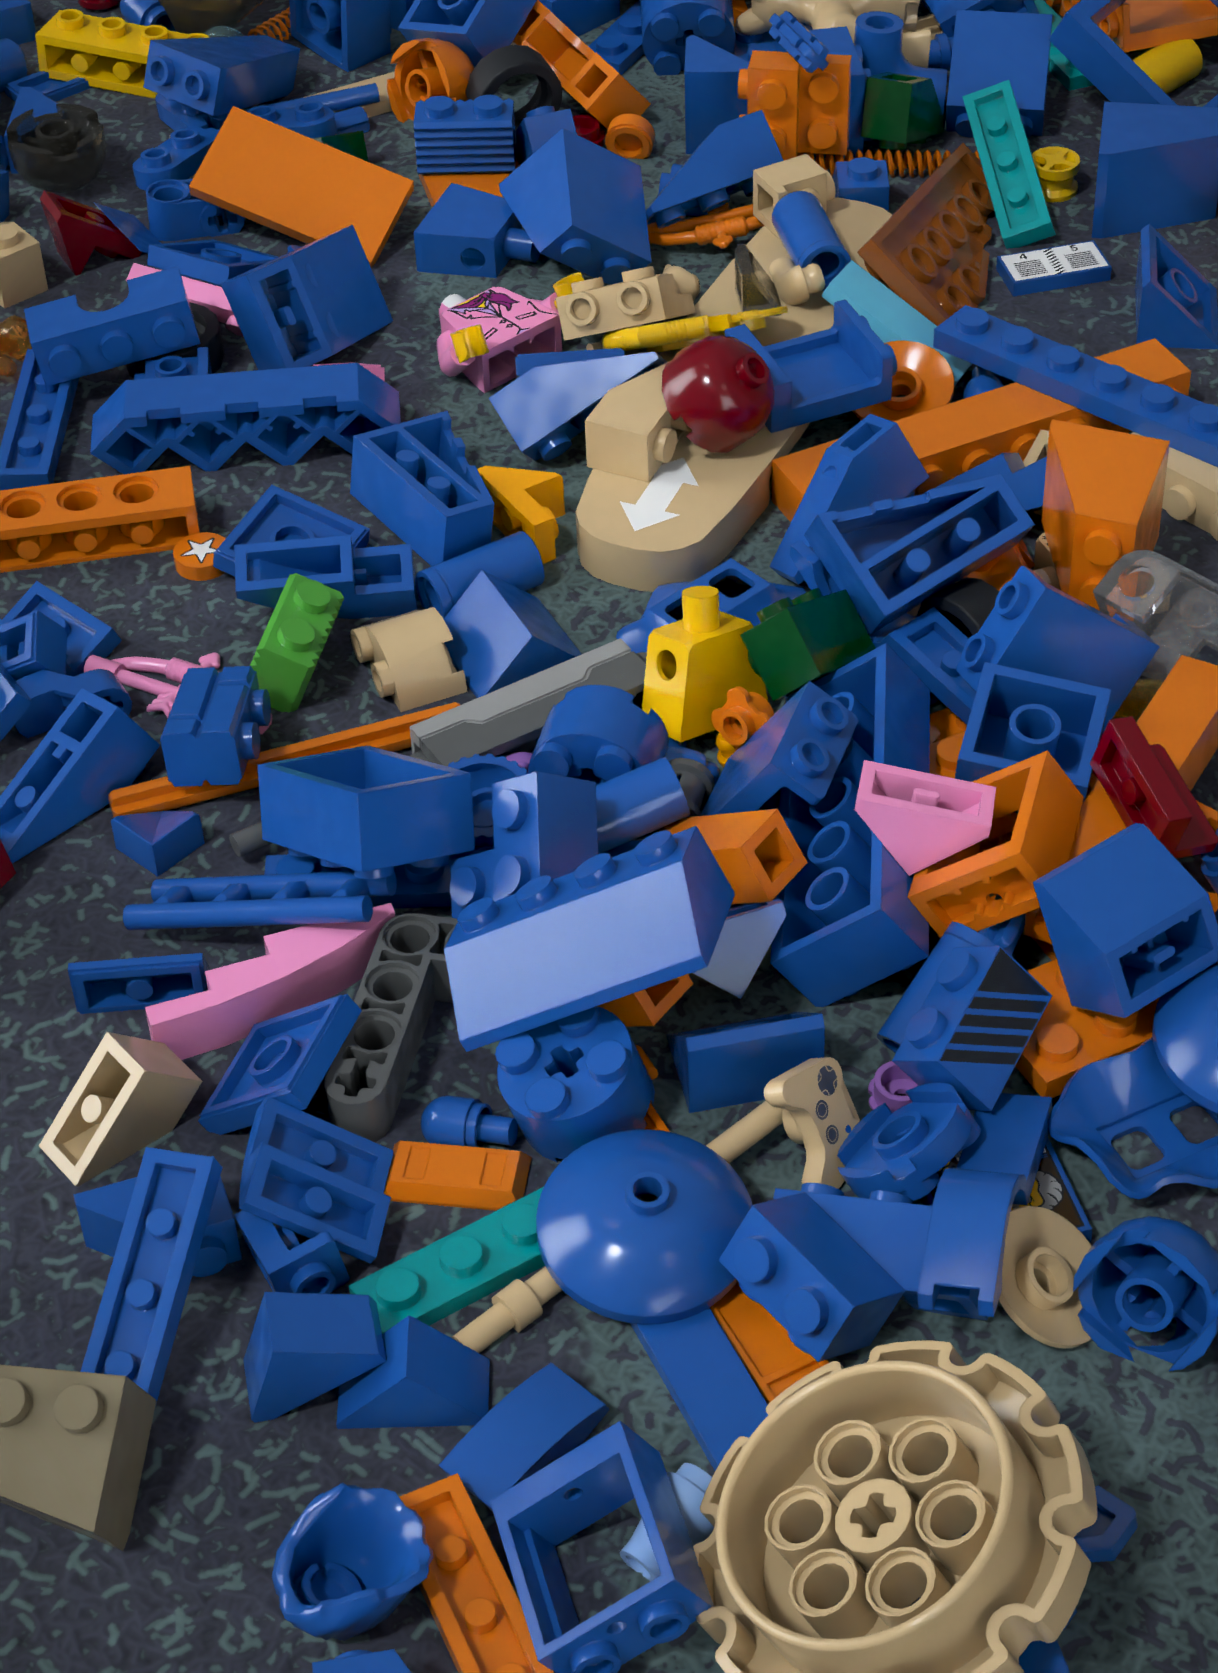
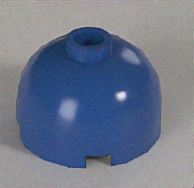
[1073,1216,1218,1371]

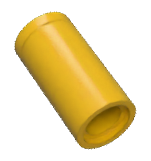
[1133,39,1203,94]

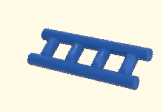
[123,871,397,930]

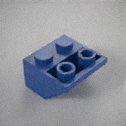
[1032,823,1218,1018]

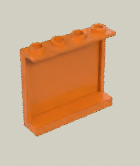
[1045,0,1218,52]

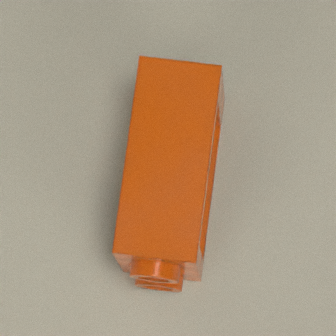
[907,750,1084,938]

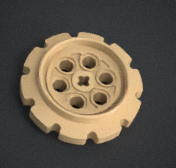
[693,1340,1097,1673]

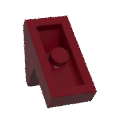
[40,190,141,276]

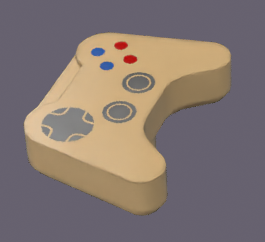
[764,1057,860,1189]

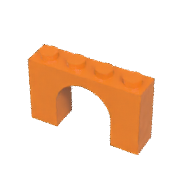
[598,809,808,1027]

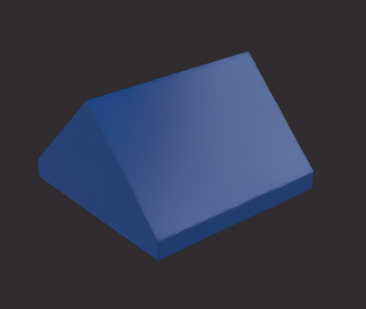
[684,35,749,154]
[1135,224,1218,349]
[444,570,581,698]
[666,1012,825,1113]

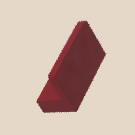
[1089,716,1218,859]

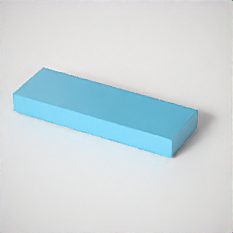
[821,260,972,386]

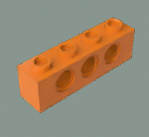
[0,466,200,573]

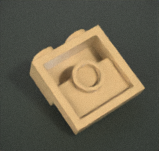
[555,266,696,341]

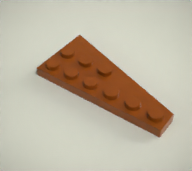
[857,143,994,326]

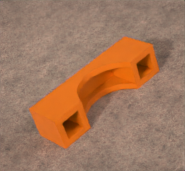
[513,0,651,129]

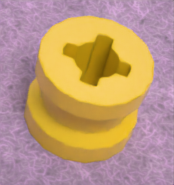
[1032,146,1080,202]

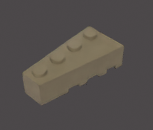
[0,1365,156,1551]

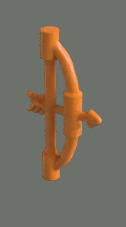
[647,203,764,249]

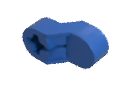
[15,669,132,738]

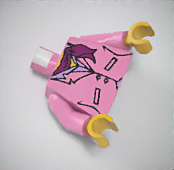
[436,272,584,393]

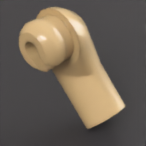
[769,257,825,305]

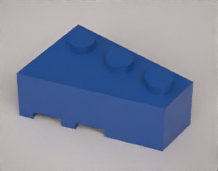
[350,411,495,566]
[804,474,1035,635]

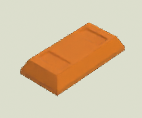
[383,1140,532,1211]

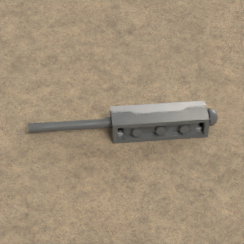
[229,638,647,857]

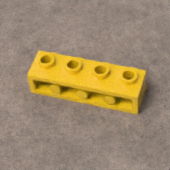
[35,9,209,99]

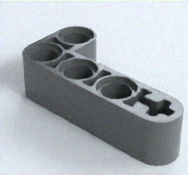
[324,913,458,1142]

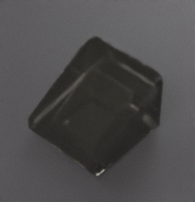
[735,244,782,317]

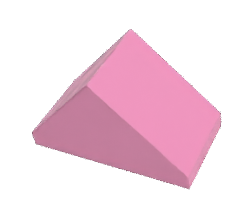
[854,760,996,876]

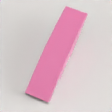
[145,903,395,1060]

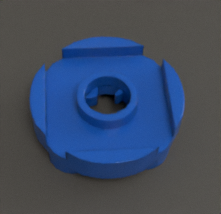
[837,1082,981,1201]

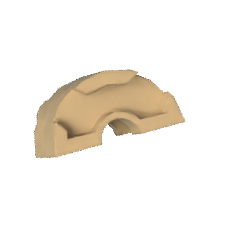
[350,607,468,712]

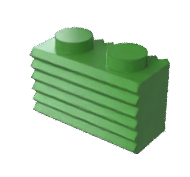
[250,573,344,712]

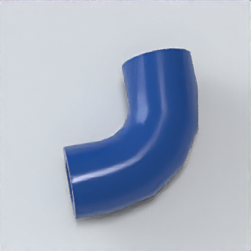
[854,11,947,114]

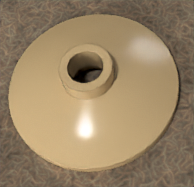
[999,1206,1092,1349]

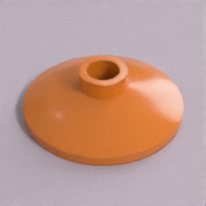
[852,340,954,421]

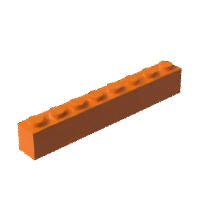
[772,338,1191,522]

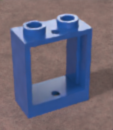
[490,1421,714,1673]

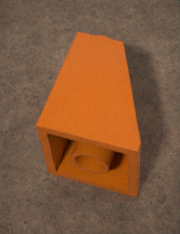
[1042,419,1170,619]

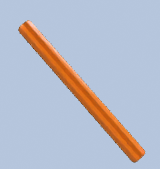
[109,702,460,817]

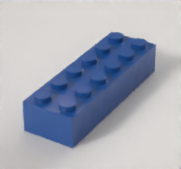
[770,643,930,1007]

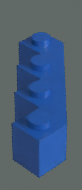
[90,363,401,474]

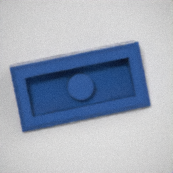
[68,953,210,1014]

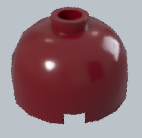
[662,336,775,453]

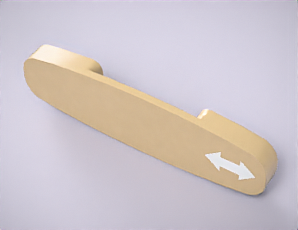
[576,197,892,592]

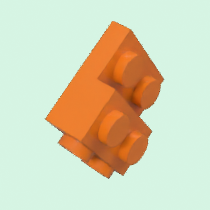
[738,50,852,160]

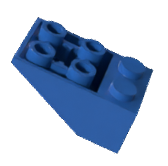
[220,224,393,370]

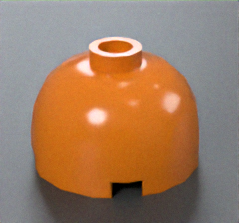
[387,38,474,123]

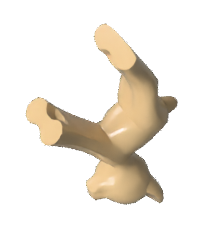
[735,0,931,68]

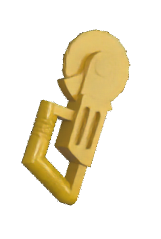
[602,306,788,353]

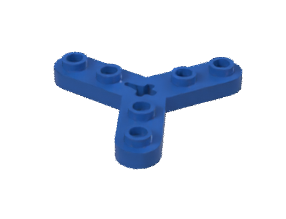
[133,94,337,191]

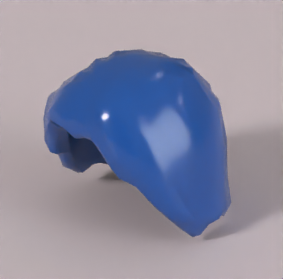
[272,1483,433,1641]

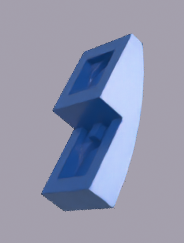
[439,1363,610,1511]

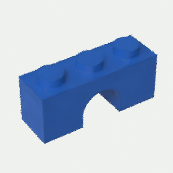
[24,266,201,387]

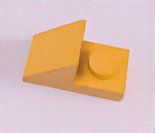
[477,466,565,564]

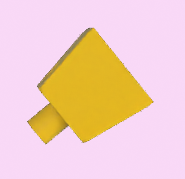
[642,586,768,743]

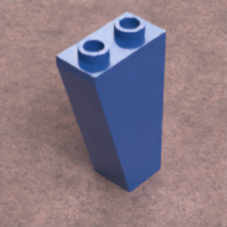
[143,35,300,116]

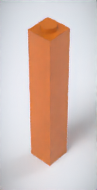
[1024,655,1218,944]

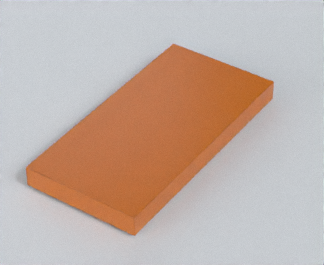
[189,106,414,268]

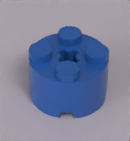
[640,0,736,76]
[528,685,669,785]
[495,1006,655,1162]

